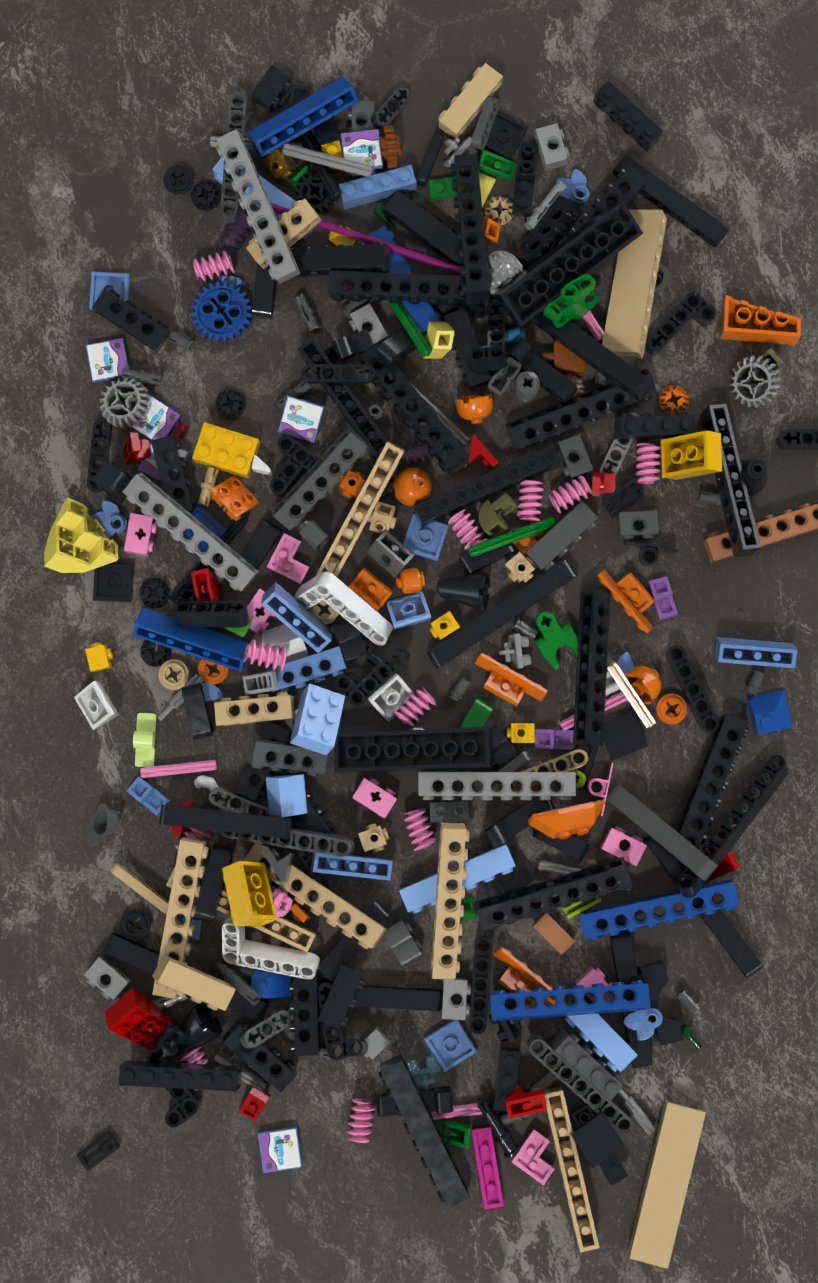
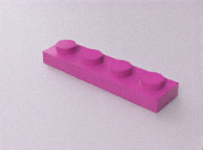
[471,1126,504,1210]

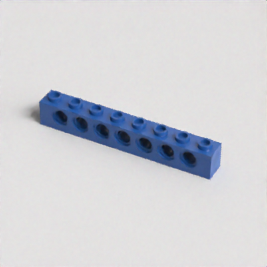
[579,879,739,940]
[490,980,651,1021]

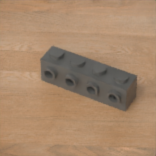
[525,501,598,572]
[550,1029,624,1101]

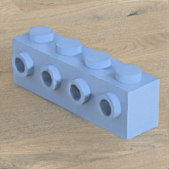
[565,1000,638,1073]

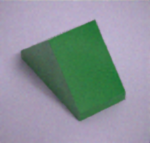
[439,1120,471,1149]

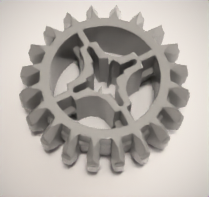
[729,355,781,408]
[99,377,151,429]

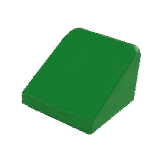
[287,165,309,187]
[454,896,476,922]

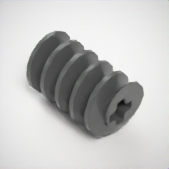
[514,371,540,403]

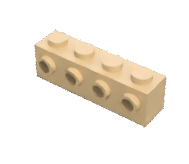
[438,63,503,139]
[152,955,236,1011]

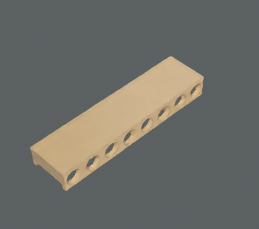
[602,210,667,359]
[627,1100,706,1269]

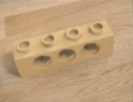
[246,198,322,269]
[214,692,295,726]

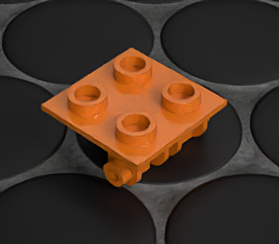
[210,475,260,521]

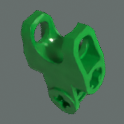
[543,274,599,328]
[534,612,578,671]

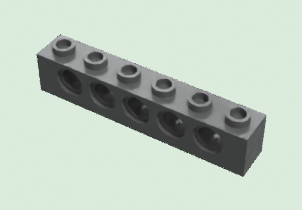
[271,427,368,530]

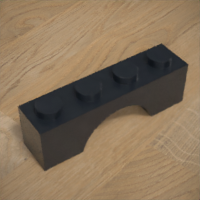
[637,961,684,1046]

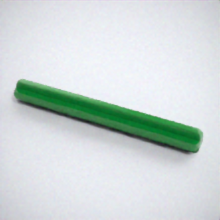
[381,285,432,357]
[468,517,556,557]

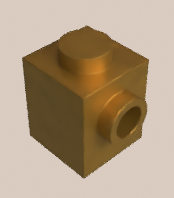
[263,148,297,179]

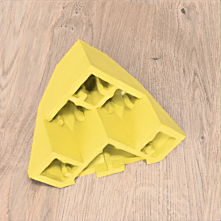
[44,497,119,573]

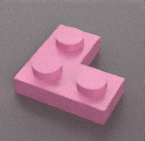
[267,533,310,585]
[511,1128,555,1185]

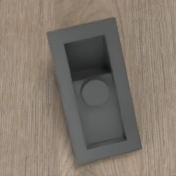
[261,846,294,884]

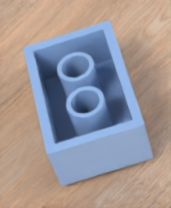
[290,683,345,755]

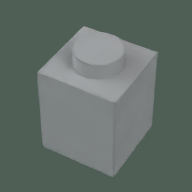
[359,1026,390,1060]

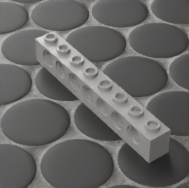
[216,129,300,283]
[123,473,259,591]
[418,772,576,800]

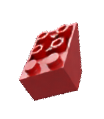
[104,989,174,1050]

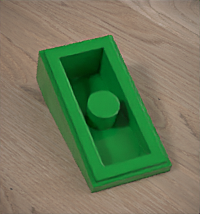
[477,150,517,181]

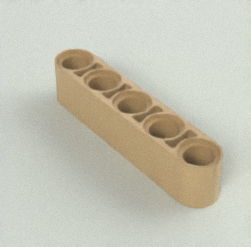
[498,749,588,792]

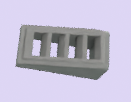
[242,671,279,695]

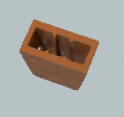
[542,341,585,376]

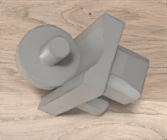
[443,137,477,168]
[499,633,531,670]

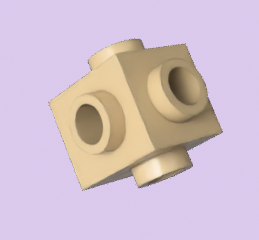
[368,501,397,534]
[504,552,535,583]
[358,823,389,853]

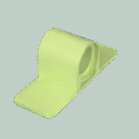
[133,713,156,767]

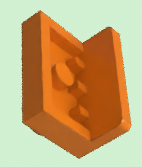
[348,568,394,611]

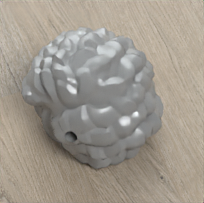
[487,250,524,295]

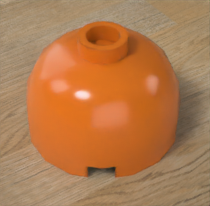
[455,393,493,424]
[393,468,432,506]
[625,666,662,705]

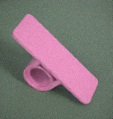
[587,763,613,816]

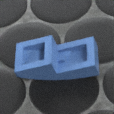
[127,776,171,817]

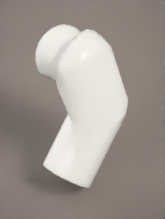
[194,775,221,796]

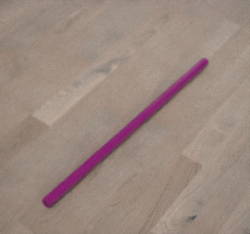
[271,203,460,275]

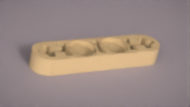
[110,862,169,915]

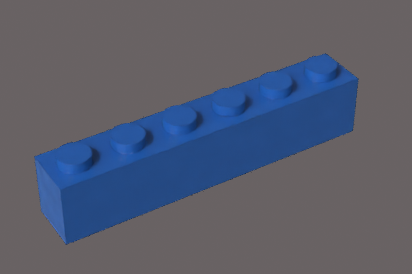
[247,77,358,158]
[366,226,442,337]
[133,607,249,672]

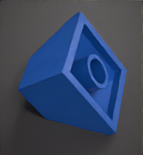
[746,690,792,735]
[251,969,293,998]

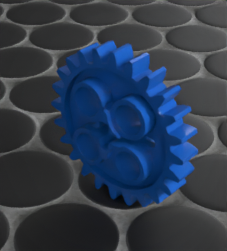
[191,281,252,343]

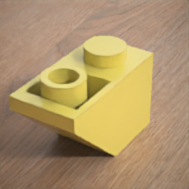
[423,322,455,359]

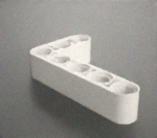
[294,572,393,645]
[222,911,320,979]

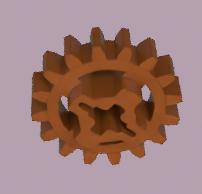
[380,125,401,168]

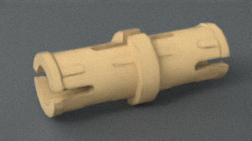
[197,467,219,507]

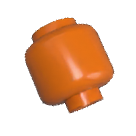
[396,568,425,594]

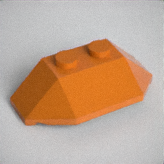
[528,799,605,839]

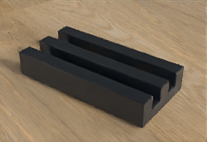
[76,1131,120,1171]

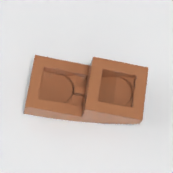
[532,913,575,955]

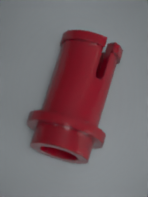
[169,420,189,440]

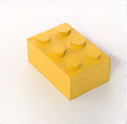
[192,422,261,479]
[661,431,722,480]
[222,861,277,927]

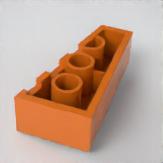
[720,295,801,345]

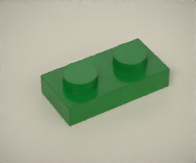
[428,176,468,201]

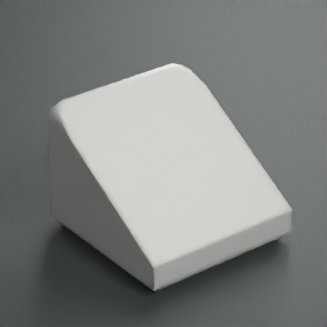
[252,455,272,476]
[605,671,622,698]

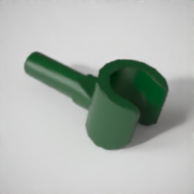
[373,202,394,228]
[681,1024,702,1050]

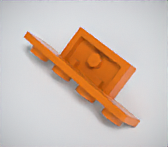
[597,570,655,633]
[475,653,548,707]
[493,947,555,1006]

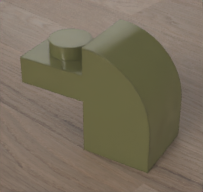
[479,493,518,538]

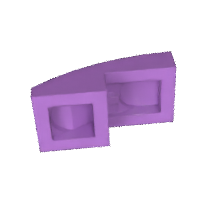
[649,576,678,621]
[534,729,575,750]

